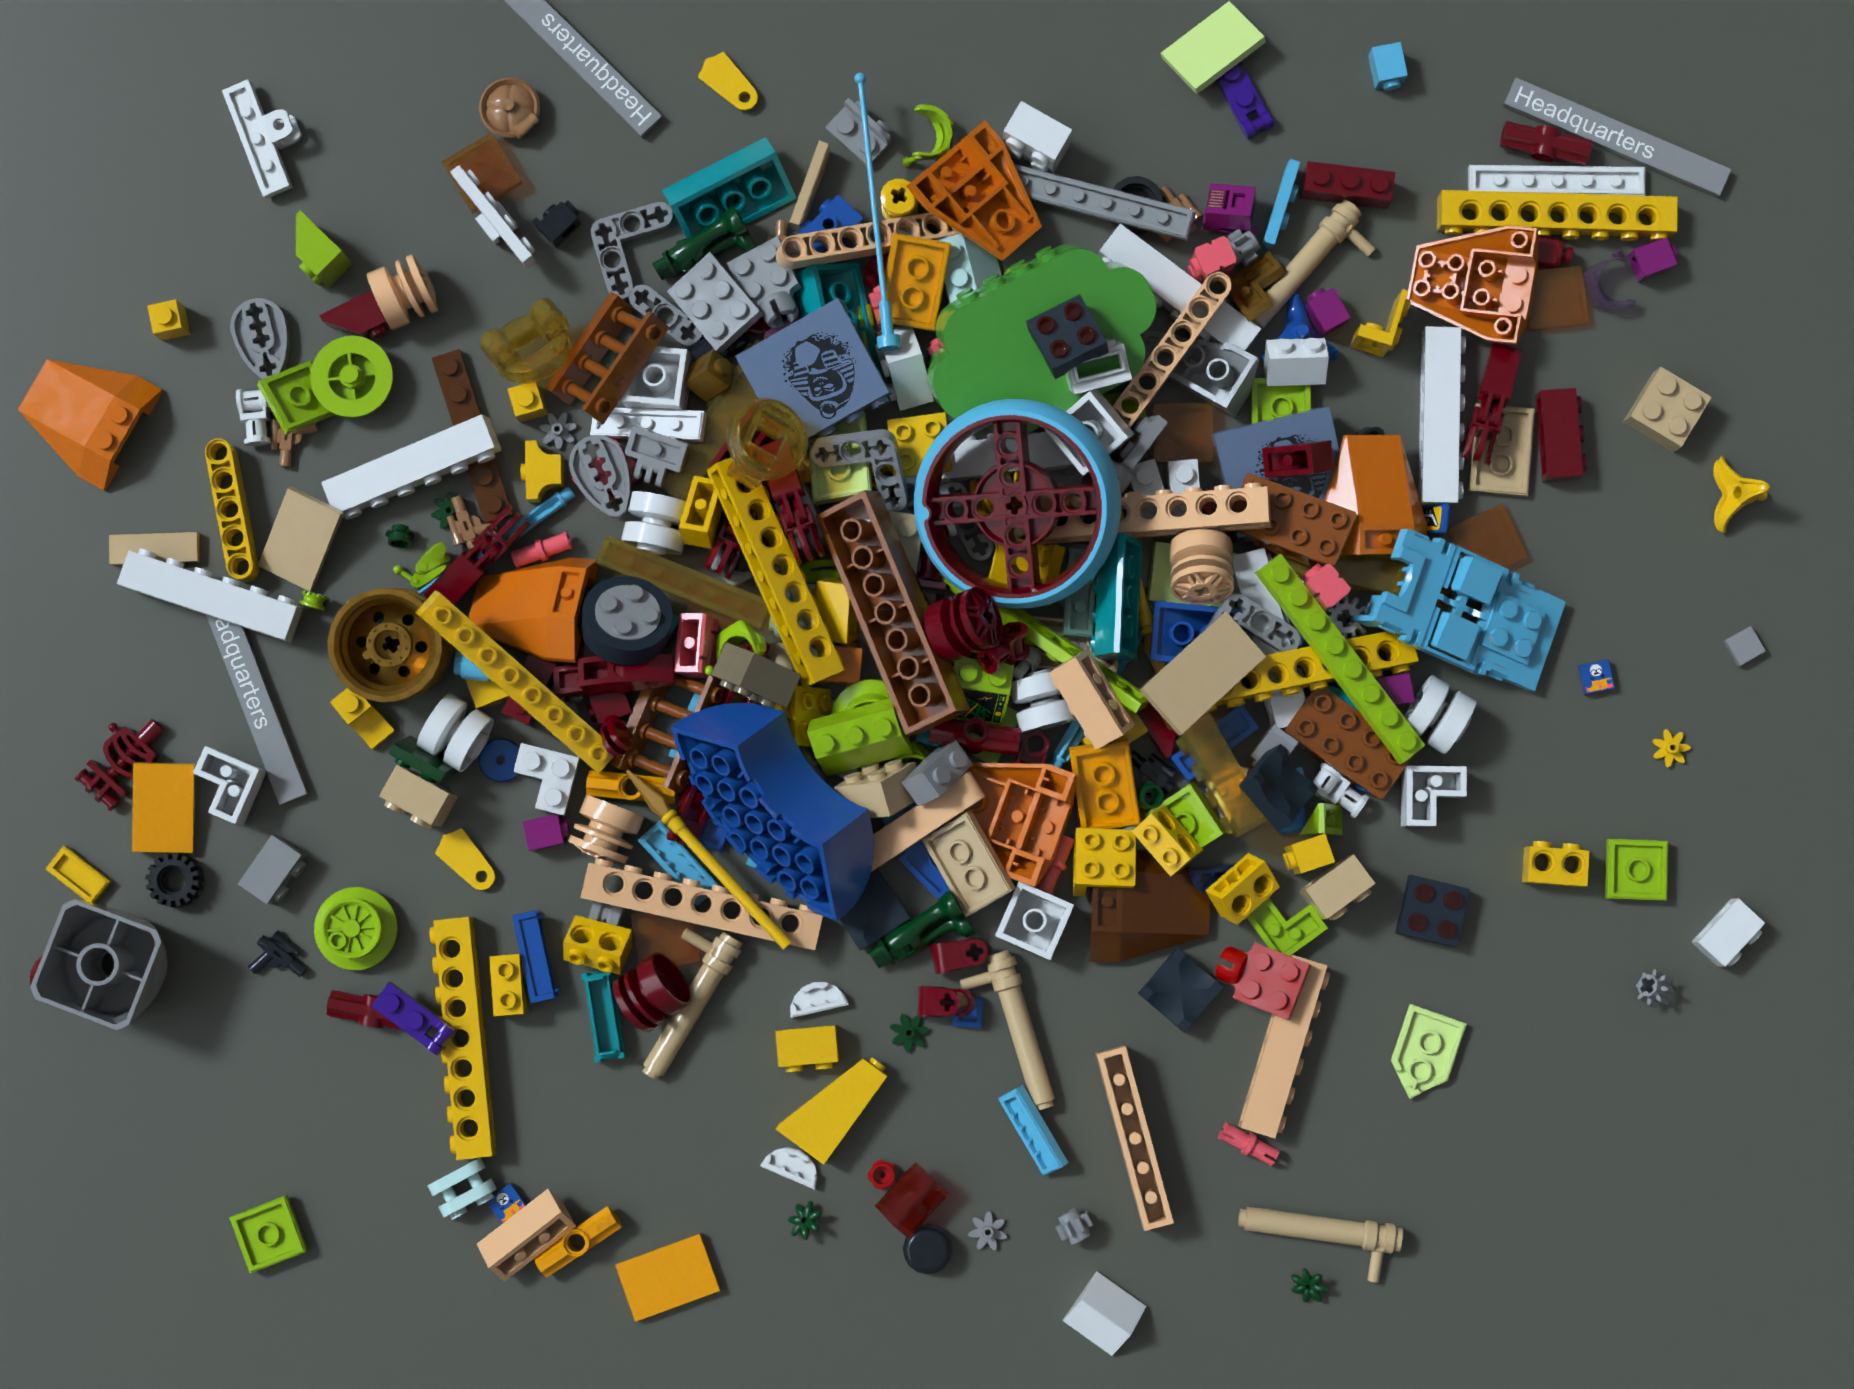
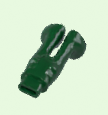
[652,206,757,280]
[869,890,975,969]

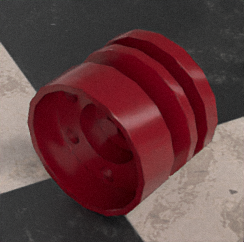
[924,587,1003,663]
[612,952,692,1032]

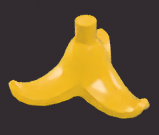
[1713,456,1770,534]

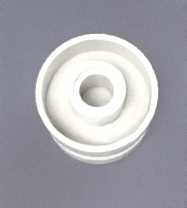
[621,491,686,555]
[1010,669,1077,734]
[1404,675,1477,754]
[417,693,494,772]

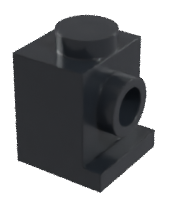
[532,200,581,248]

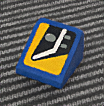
[1423,503,1450,537]

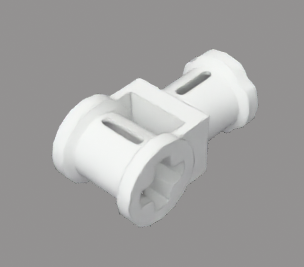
[236,389,271,446]
[1313,763,1369,818]

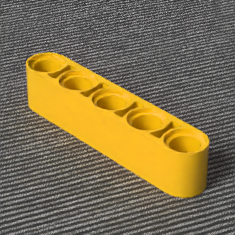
[205,438,259,583]

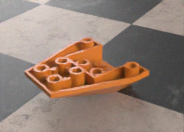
[1407,225,1538,345]
[1324,435,1427,555]
[468,558,600,663]

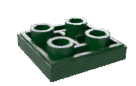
[388,735,457,783]

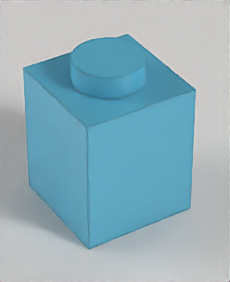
[1368,42,1408,91]

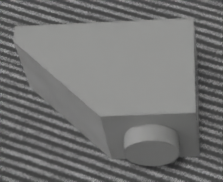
[1248,725,1298,767]

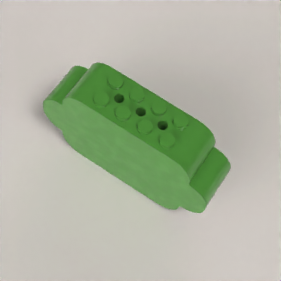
[926,244,1156,439]

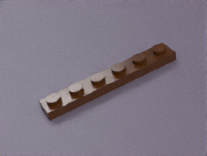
[432,349,514,523]

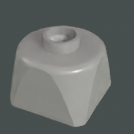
[30,899,168,1030]

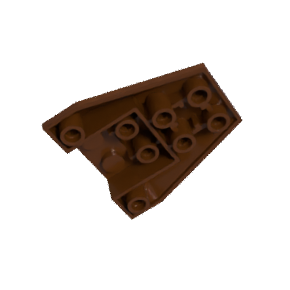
[1089,850,1210,962]

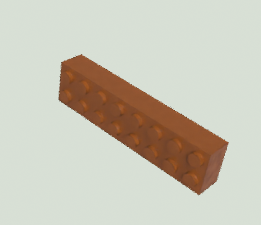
[815,490,971,735]

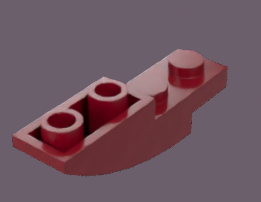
[553,654,676,699]

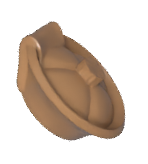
[479,77,540,139]

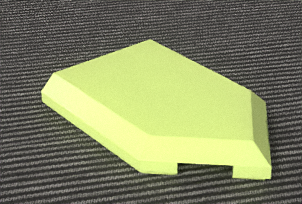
[1391,1004,1467,1099]

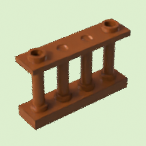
[545,292,670,425]
[610,673,725,794]

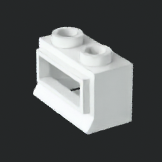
[1066,338,1132,394]

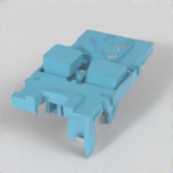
[1352,529,1566,691]

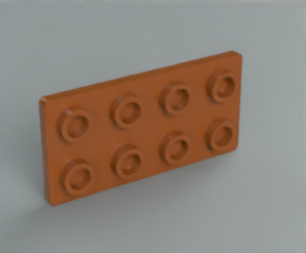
[1231,473,1358,567]
[1284,688,1413,800]

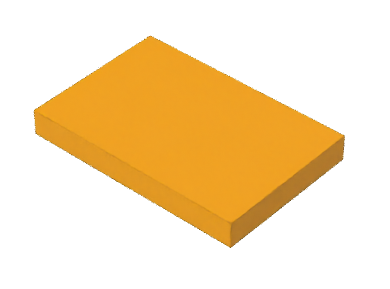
[877,232,951,331]
[1069,738,1141,829]
[132,762,195,853]
[615,1233,721,1322]

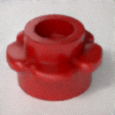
[868,1160,897,1190]

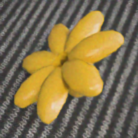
[1652,729,1691,768]

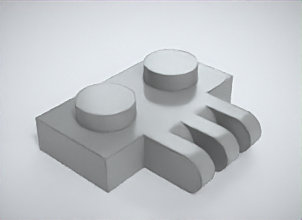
[624,426,690,487]

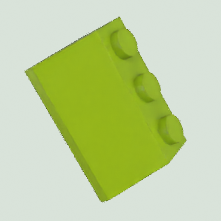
[807,698,913,776]

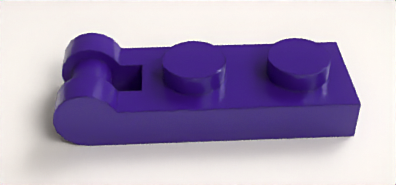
[1216,62,1274,140]
[371,982,456,1056]

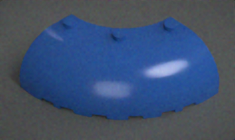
[671,703,874,921]

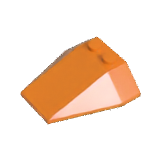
[906,120,1042,261]
[18,359,164,492]
[944,763,1077,887]

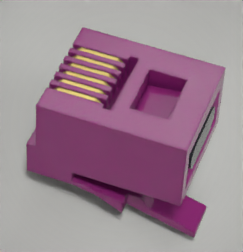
[1203,183,1258,238]

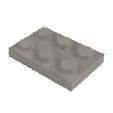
[667,252,764,354]

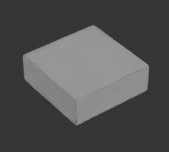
[1723,626,1766,666]

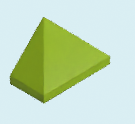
[1299,803,1342,835]

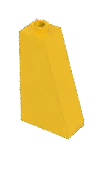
[775,1057,888,1165]

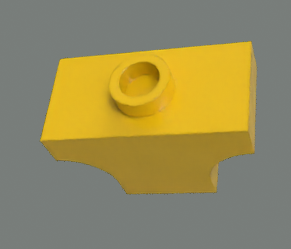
[520,440,565,503]

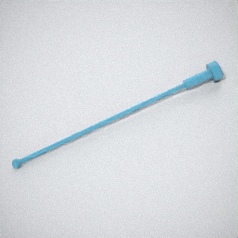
[854,72,901,351]

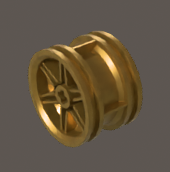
[328,588,453,702]

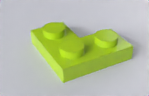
[1247,898,1328,956]

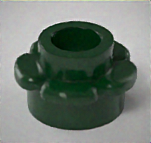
[385,524,415,548]
[1136,781,1164,810]

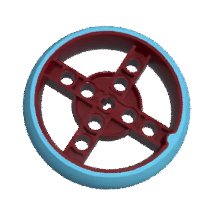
[914,399,1121,608]

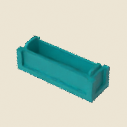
[581,971,627,1063]

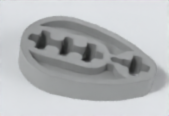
[230,298,290,379]
[569,435,631,519]

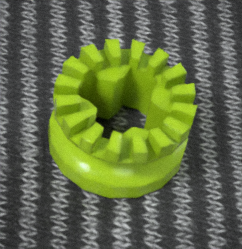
[299,590,328,611]

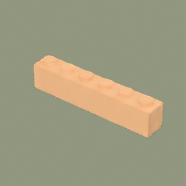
[1238,955,1330,1139]
[1095,1045,1174,1231]

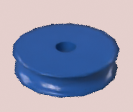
[479,738,519,782]

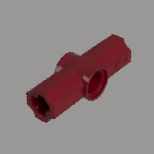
[1499,121,1592,166]
[928,717,1021,756]
[326,990,402,1030]

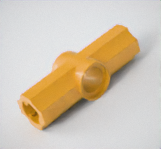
[586,770,678,805]
[534,1205,623,1278]

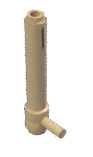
[1251,200,1375,330]
[642,928,743,1080]
[960,949,1055,1110]
[1238,1206,1403,1283]

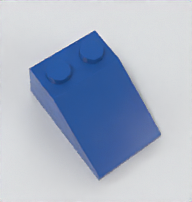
[1150,601,1243,663]

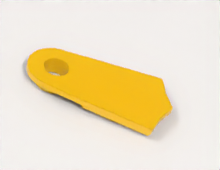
[698,52,758,111]
[435,828,495,890]

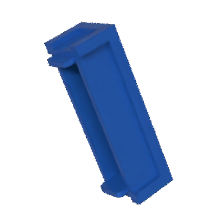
[1169,705,1259,782]
[512,910,561,1003]

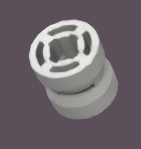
[588,901,625,926]

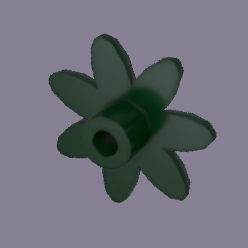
[431,492,466,529]
[890,1014,929,1052]
[788,1201,822,1240]
[1291,1268,1329,1303]

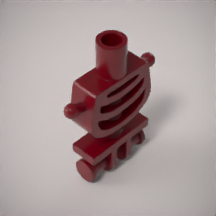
[75,718,165,811]

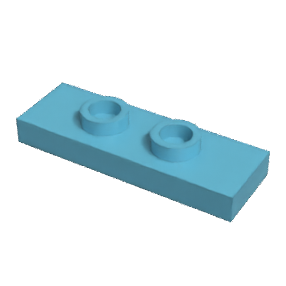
[1261,159,1300,251]
[638,820,719,906]
[998,1085,1069,1176]

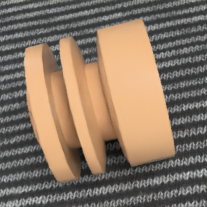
[367,253,439,330]
[1170,528,1234,605]
[568,794,644,864]

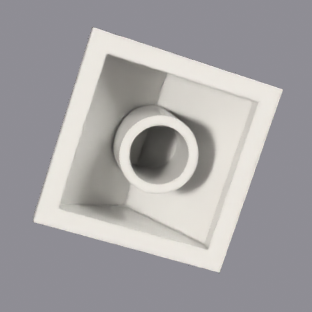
[1063,1271,1146,1356]

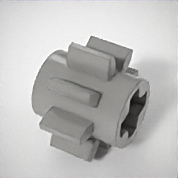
[1227,229,1260,267]
[1636,969,1675,1009]
[1055,1207,1093,1245]

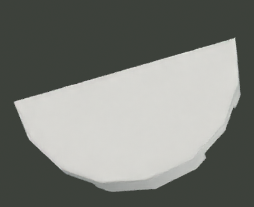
[790,982,849,1018]
[760,1147,818,1190]

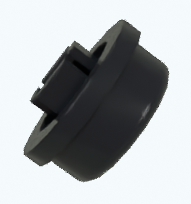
[903,1224,952,1274]

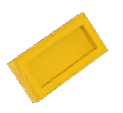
[45,845,112,904]

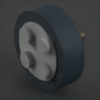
[580,576,673,665]

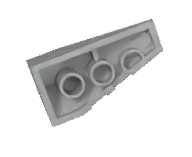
[1141,330,1259,418]

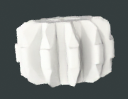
[1325,595,1367,639]

